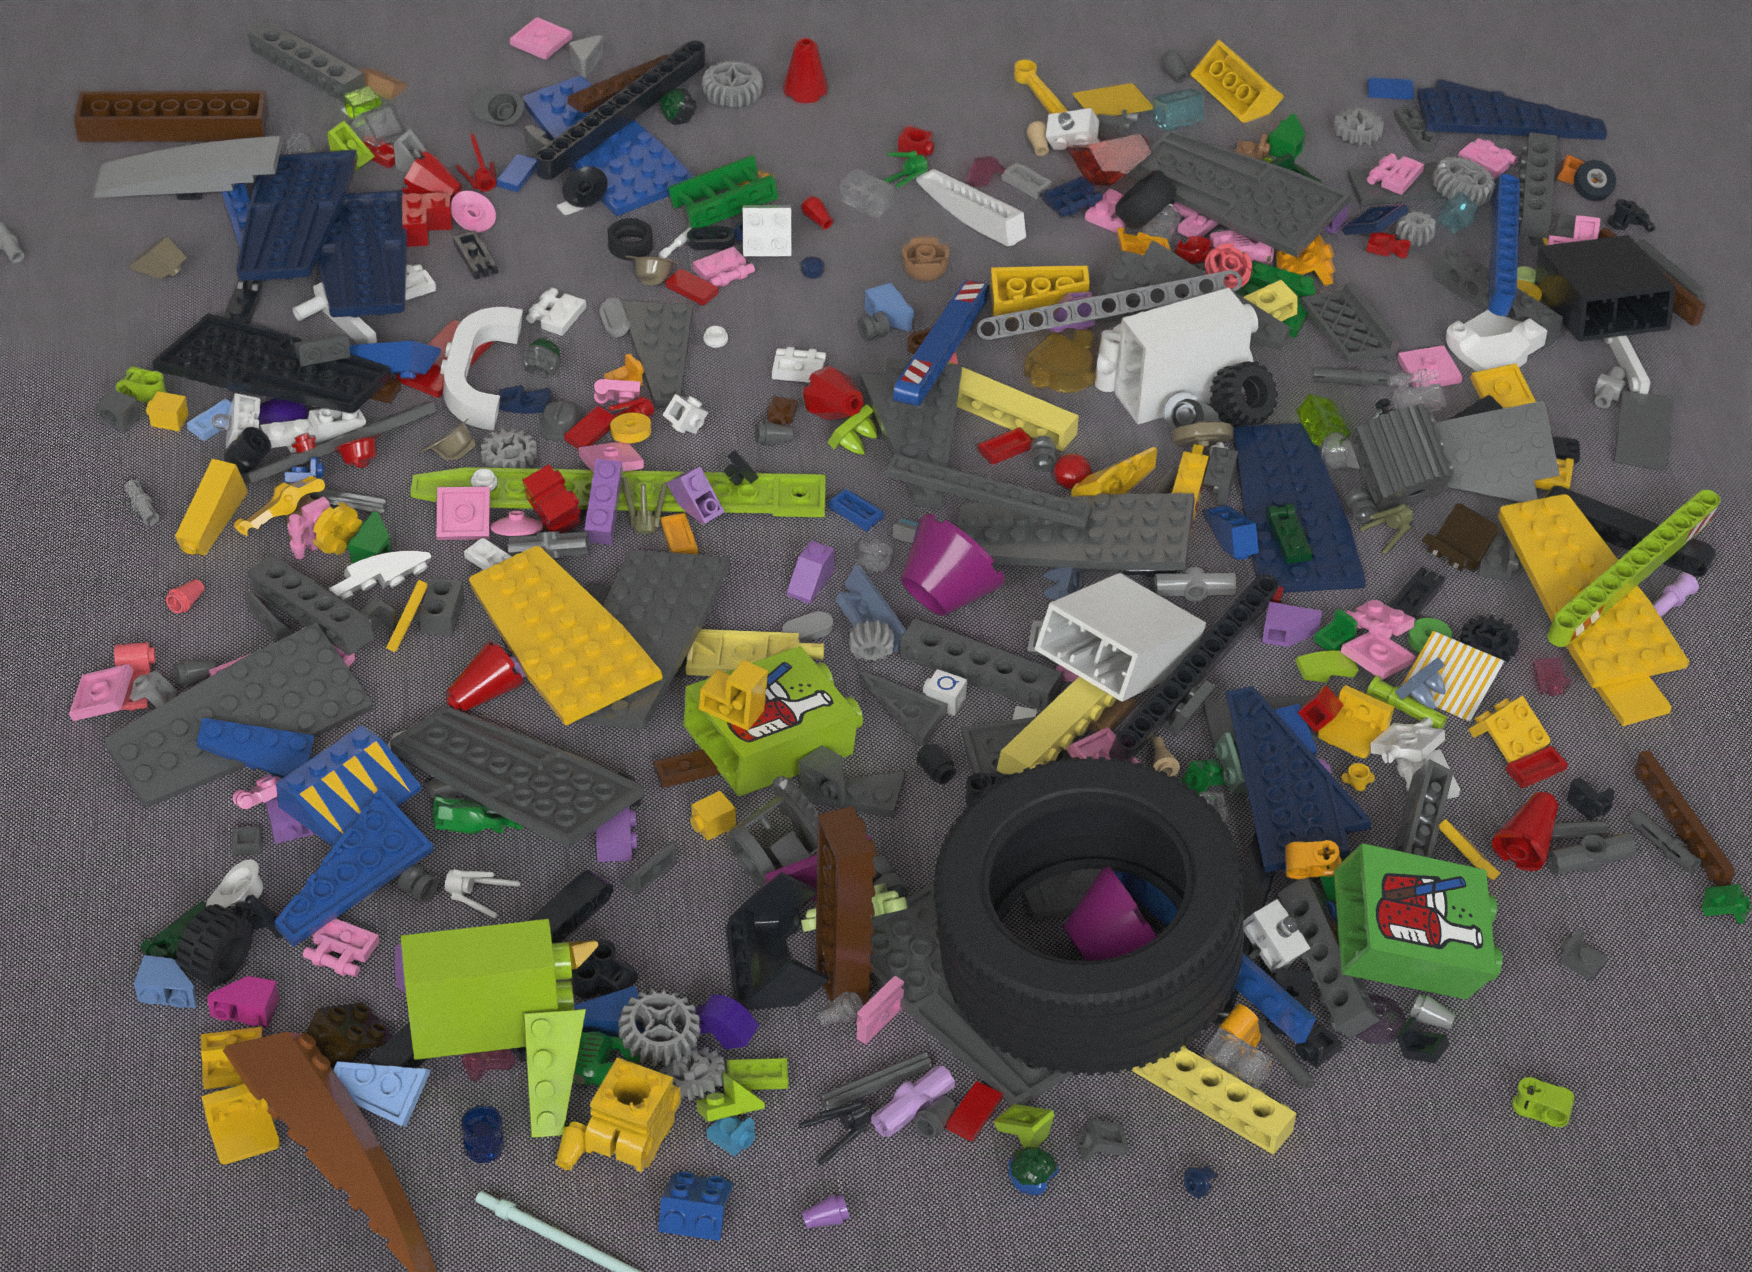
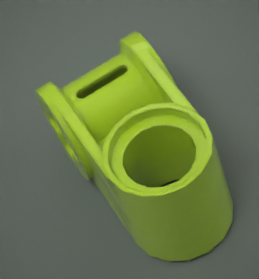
[116,366,167,403]
[1512,1077,1575,1127]

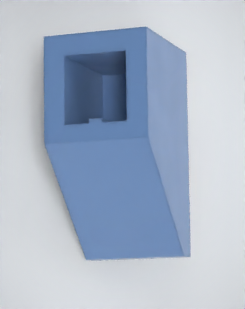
[864,283,914,331]
[134,955,197,1008]

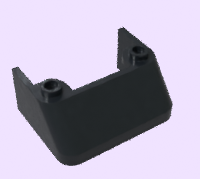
[727,872,829,1010]

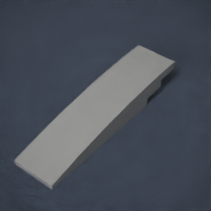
[94,136,282,198]

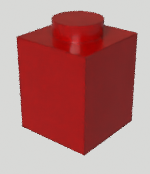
[1298,685,1344,733]

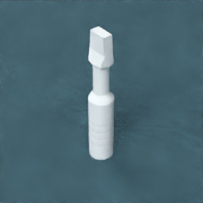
[658,227,691,258]

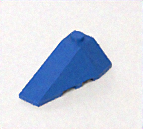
[349,341,441,379]

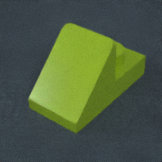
[327,121,375,171]
[696,1072,765,1122]
[993,1104,1055,1148]

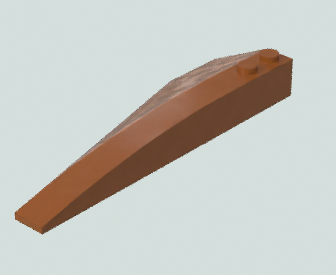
[223,1031,437,1272]

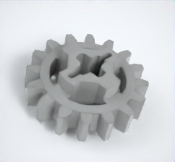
[1333,107,1384,145]
[481,429,537,468]
[659,1047,726,1100]

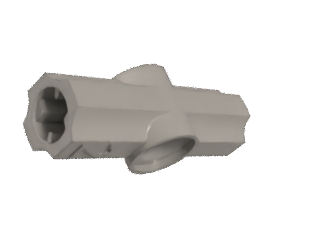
[1154,567,1236,602]

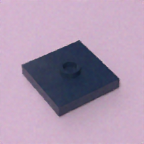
[1343,204,1409,235]

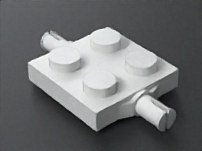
[1370,717,1445,763]

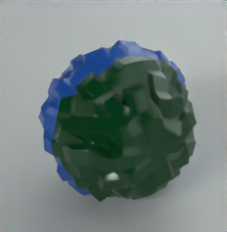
[1008,1146,1059,1195]

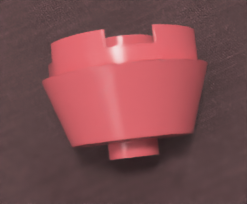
[1205,244,1252,288]

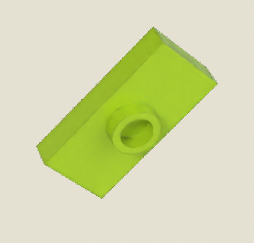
[727,1058,788,1090]

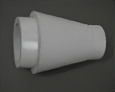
[1409,994,1456,1030]

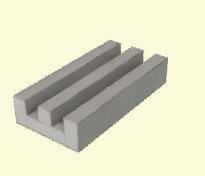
[1001,162,1052,199]

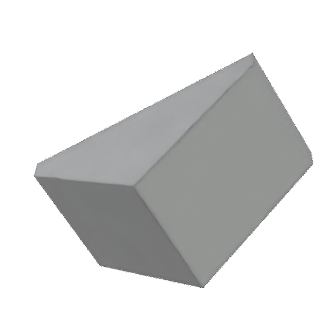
[569,35,604,79]
[393,129,428,173]

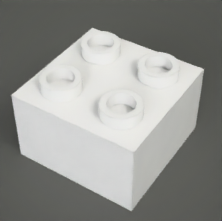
[743,205,791,256]

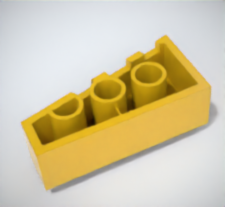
[990,265,1090,320]

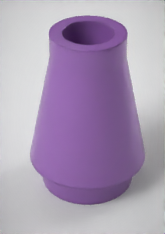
[801,1194,850,1229]

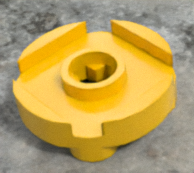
[312,502,362,555]

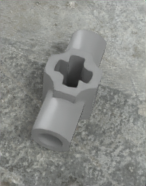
[1594,366,1625,409]

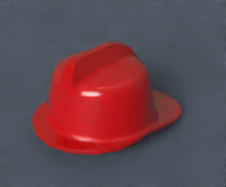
[334,433,381,468]

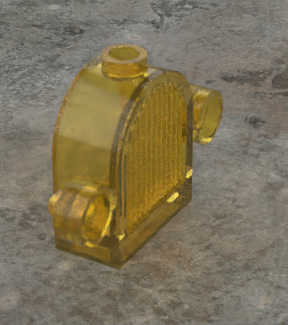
[1024,330,1096,393]

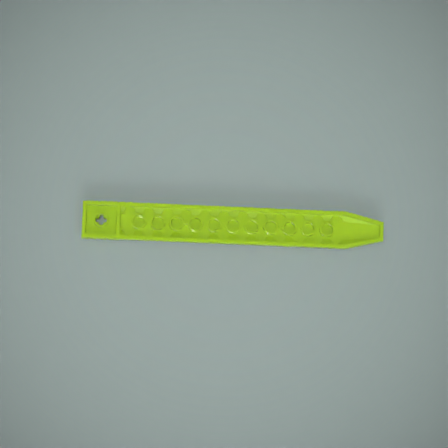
[410,467,826,517]

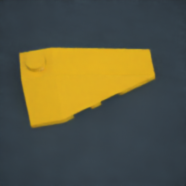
[1071,447,1157,497]

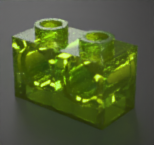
[1296,393,1351,451]

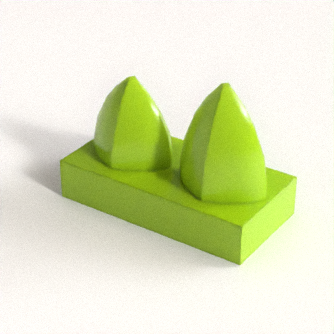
[827,404,877,455]

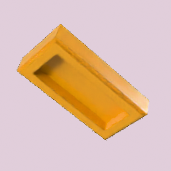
[660,513,698,555]

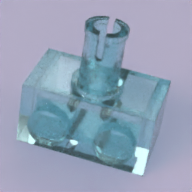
[1153,88,1204,131]

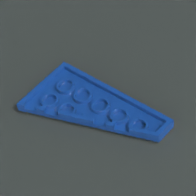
[274,788,434,947]

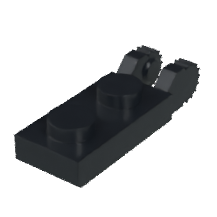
[223,280,263,324]

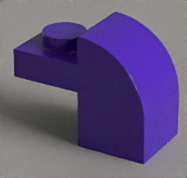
[695,994,759,1050]

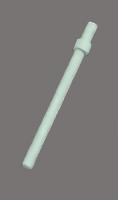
[476,1191,642,1272]

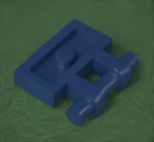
[1042,176,1102,218]

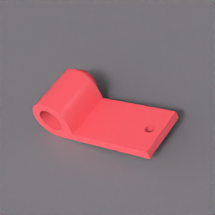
[114,642,156,711]

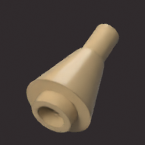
[1152,737,1180,777]

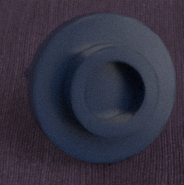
[1184,1166,1217,1198]

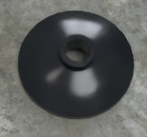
[562,167,608,208]

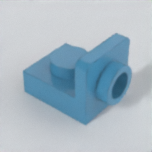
[707,1116,755,1157]

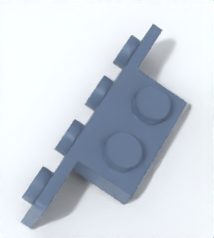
[835,565,906,652]

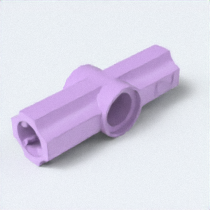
[871,1065,955,1137]

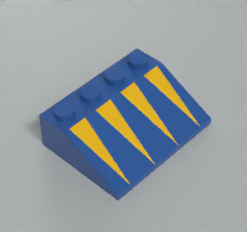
[276,725,422,847]

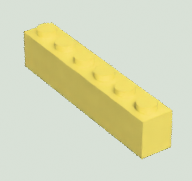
[947,361,1079,451]
[997,676,1116,774]

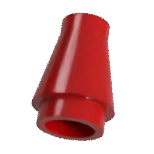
[801,196,834,230]

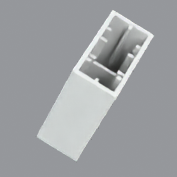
[1115,288,1258,424]
[1034,573,1206,702]

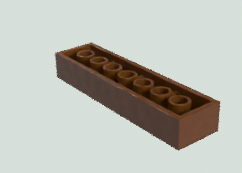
[74,90,268,143]
[815,806,877,1014]

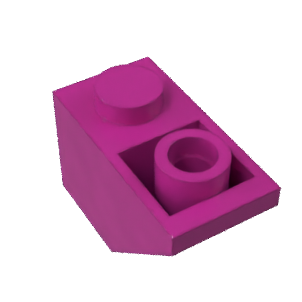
[207,976,279,1027]

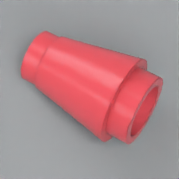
[166,579,204,613]

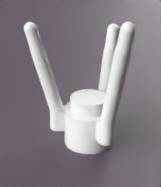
[445,869,520,918]

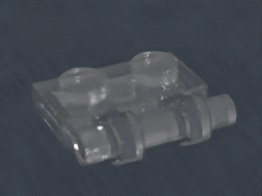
[1387,368,1447,412]

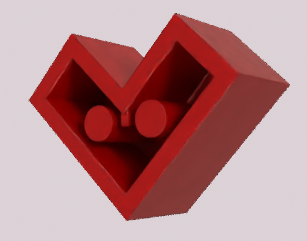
[402,192,452,247]

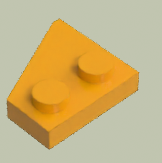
[1117,227,1171,255]

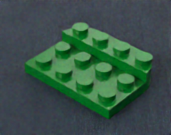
[1235,261,1315,338]

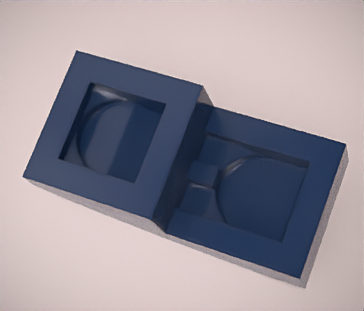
[498,385,553,414]

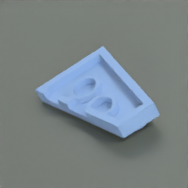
[333,1062,431,1127]

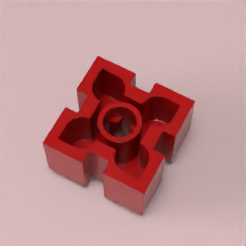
[522,464,581,534]

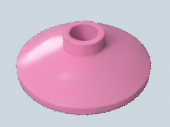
[450,191,496,232]
[491,511,543,536]

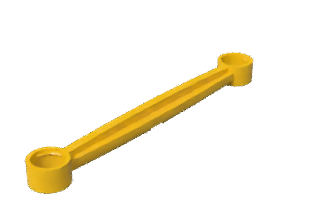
[1014,59,1112,174]

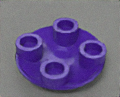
[257,398,307,425]

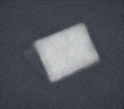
[347,103,407,147]

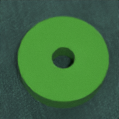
[1408,618,1452,653]

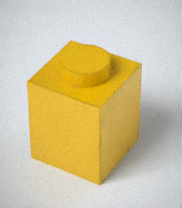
[146,391,189,431]
[690,791,736,841]

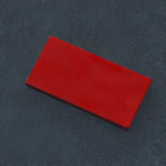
[397,320,494,398]

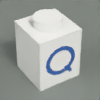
[923,669,967,716]

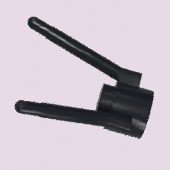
[799,1099,871,1165]

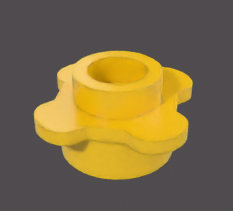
[1341,763,1375,791]

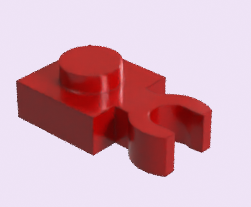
[1366,232,1411,258]

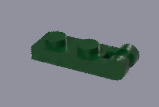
[1266,503,1313,564]
[140,900,207,960]

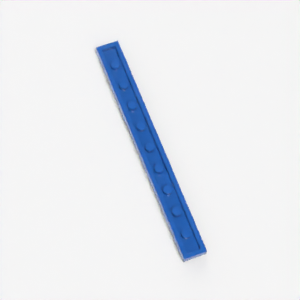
[1112,870,1316,1044]

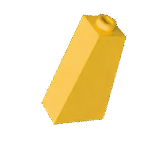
[175,459,248,556]

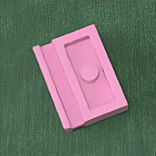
[856,976,904,1044]

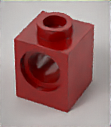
[898,125,935,159]

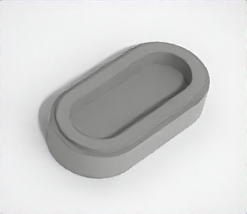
[599,298,631,338]
[782,611,833,643]

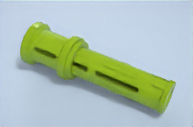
[1366,675,1448,729]

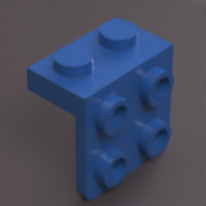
[658,1171,733,1241]

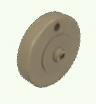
[1172,421,1234,448]

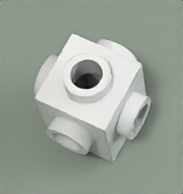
[662,394,708,434]

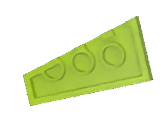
[524,1009,586,1138]

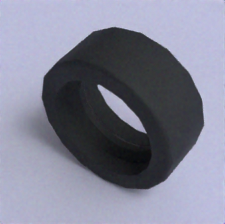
[608,218,653,260]

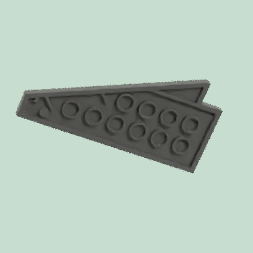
[1097,241,1289,350]
[1342,400,1560,502]

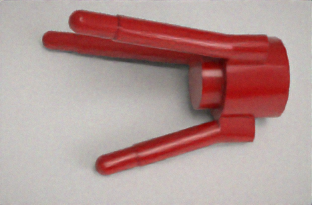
[456,134,497,192]
[609,396,654,422]

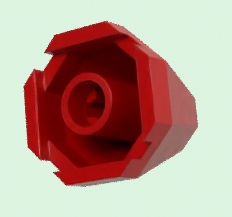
[402,151,463,202]
[803,366,864,421]

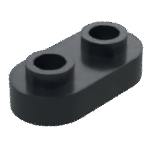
[687,227,735,250]

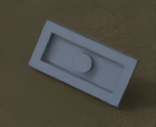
[1043,567,1084,600]
[1395,657,1446,709]

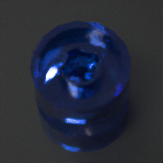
[461,1105,504,1163]

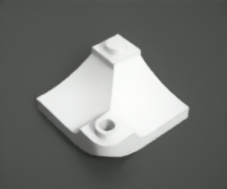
[1446,310,1548,371]

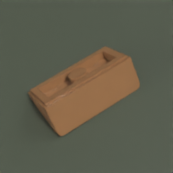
[359,68,408,100]

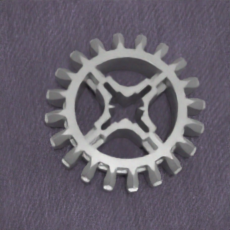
[702,60,763,109]
[1432,156,1496,208]
[618,987,700,1067]

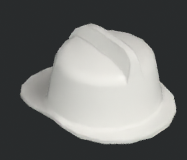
[206,859,263,909]

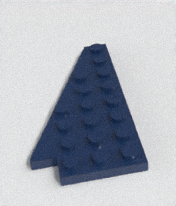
[1416,79,1607,140]
[1226,686,1372,873]

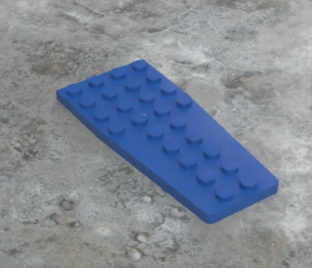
[523,76,695,216]

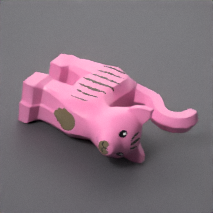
[1208,230,1274,264]

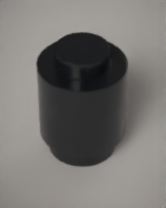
[916,744,956,785]

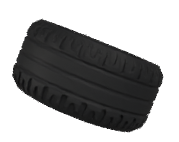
[1115,170,1177,230]

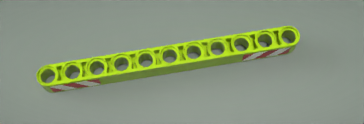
[1547,489,1720,647]

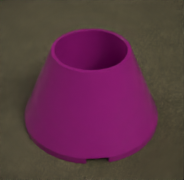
[900,513,1005,616]
[1063,866,1157,961]

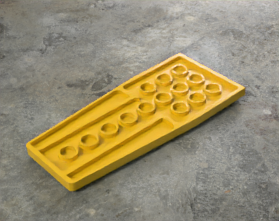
[1498,494,1689,688]
[469,546,663,726]

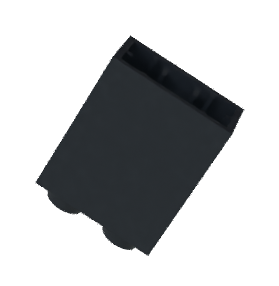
[1535,235,1676,342]

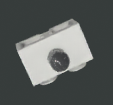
[1046,108,1099,150]
[212,393,260,448]
[1243,899,1310,973]

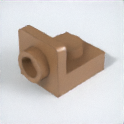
[1236,134,1270,161]

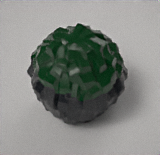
[660,88,697,125]

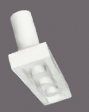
[292,282,377,344]

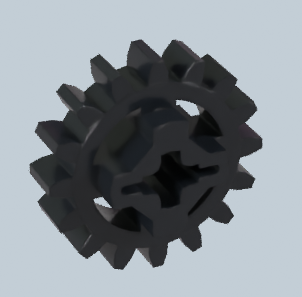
[1460,615,1520,662]

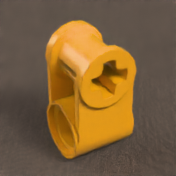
[1285,840,1342,879]
[1219,1004,1261,1055]

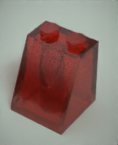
[1066,134,1152,186]

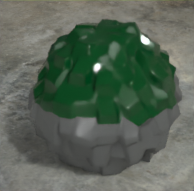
[522,337,561,378]

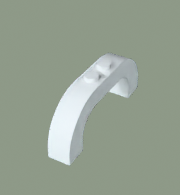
[441,307,523,431]

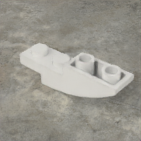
[259,408,366,453]
[328,551,431,602]

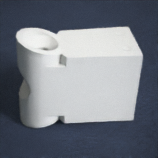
[1094,311,1144,392]

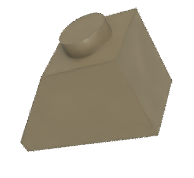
[129,236,187,279]

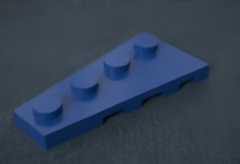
[197,718,314,778]

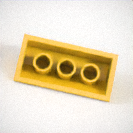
[1190,40,1284,123]

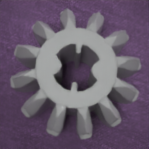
[1396,210,1436,248]
[849,619,894,662]

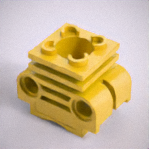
[585,1057,681,1172]

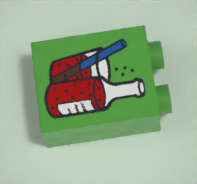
[1334,843,1502,1000]

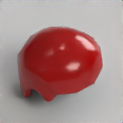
[1175,236,1213,265]
[1052,454,1092,489]

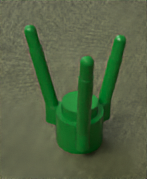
[877,150,928,188]

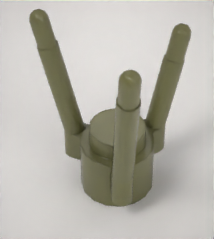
[622,477,667,534]
[1359,503,1413,554]

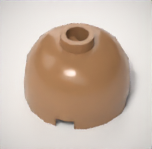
[902,236,950,282]

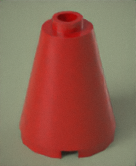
[783,38,828,104]
[445,640,524,712]
[1492,792,1559,871]

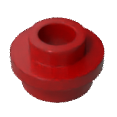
[291,432,317,453]

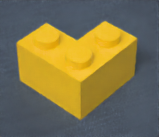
[699,660,768,731]

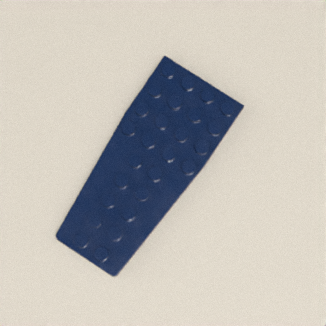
[236,150,358,281]
[316,190,407,318]
[1233,423,1366,593]

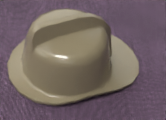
[625,255,676,286]
[417,418,476,460]

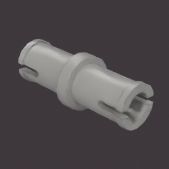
[0,222,24,263]
[124,480,160,526]

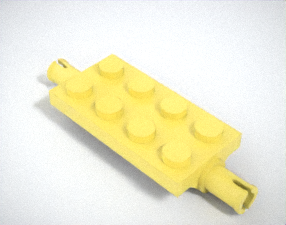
[686,629,824,676]

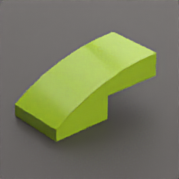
[1295,651,1359,682]

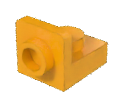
[604,353,644,386]

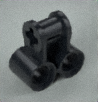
[573,940,638,998]

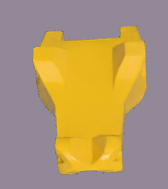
[234,476,325,536]

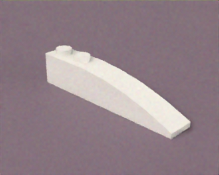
[916,169,1026,246]

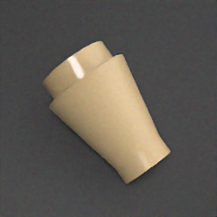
[1026,121,1049,156]

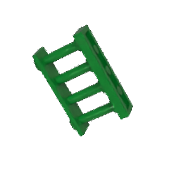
[668,155,779,229]

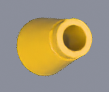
[555,1122,587,1170]

